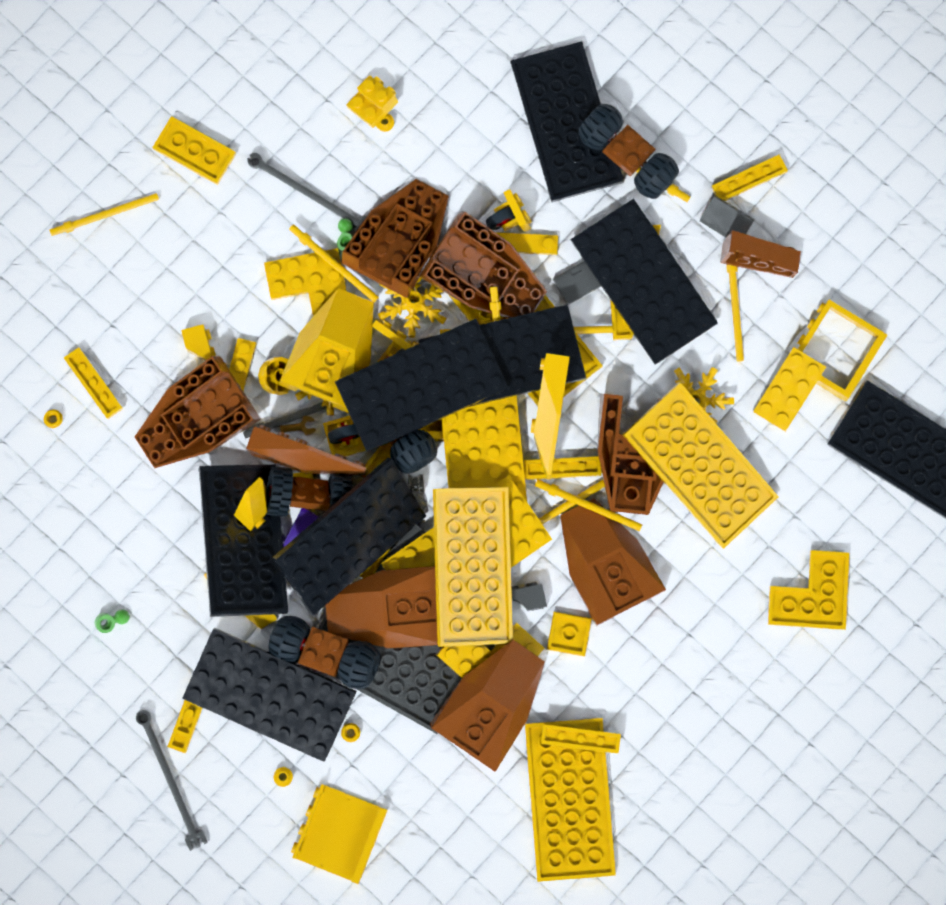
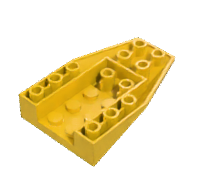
[278,288,374,414]

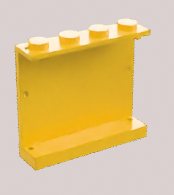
[291,784,388,884]

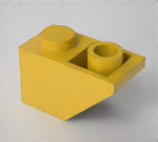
[181,324,216,361]

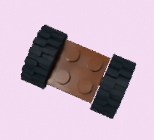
[266,466,353,517]

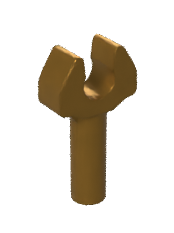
[280,416,316,436]

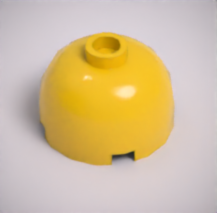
[258,357,290,395]

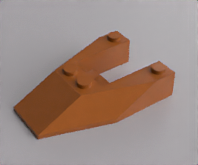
[597,393,664,515]

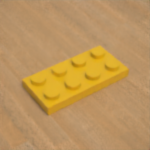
[152,116,237,186]
[753,347,827,432]

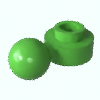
[337,218,354,251]
[94,609,130,633]

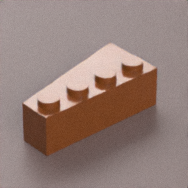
[720,230,801,278]

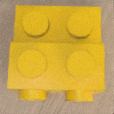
[346,75,398,128]

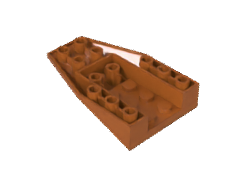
[342,179,449,298]
[419,211,547,318]
[134,356,261,469]
[246,425,368,475]
[560,498,666,627]
[325,566,438,648]
[430,640,545,772]

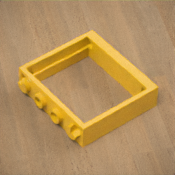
[797,299,888,402]

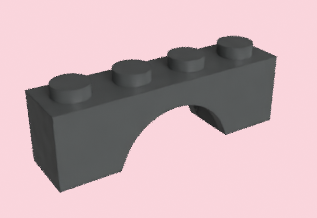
[511,581,547,612]

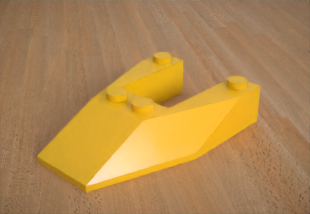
[530,353,569,480]

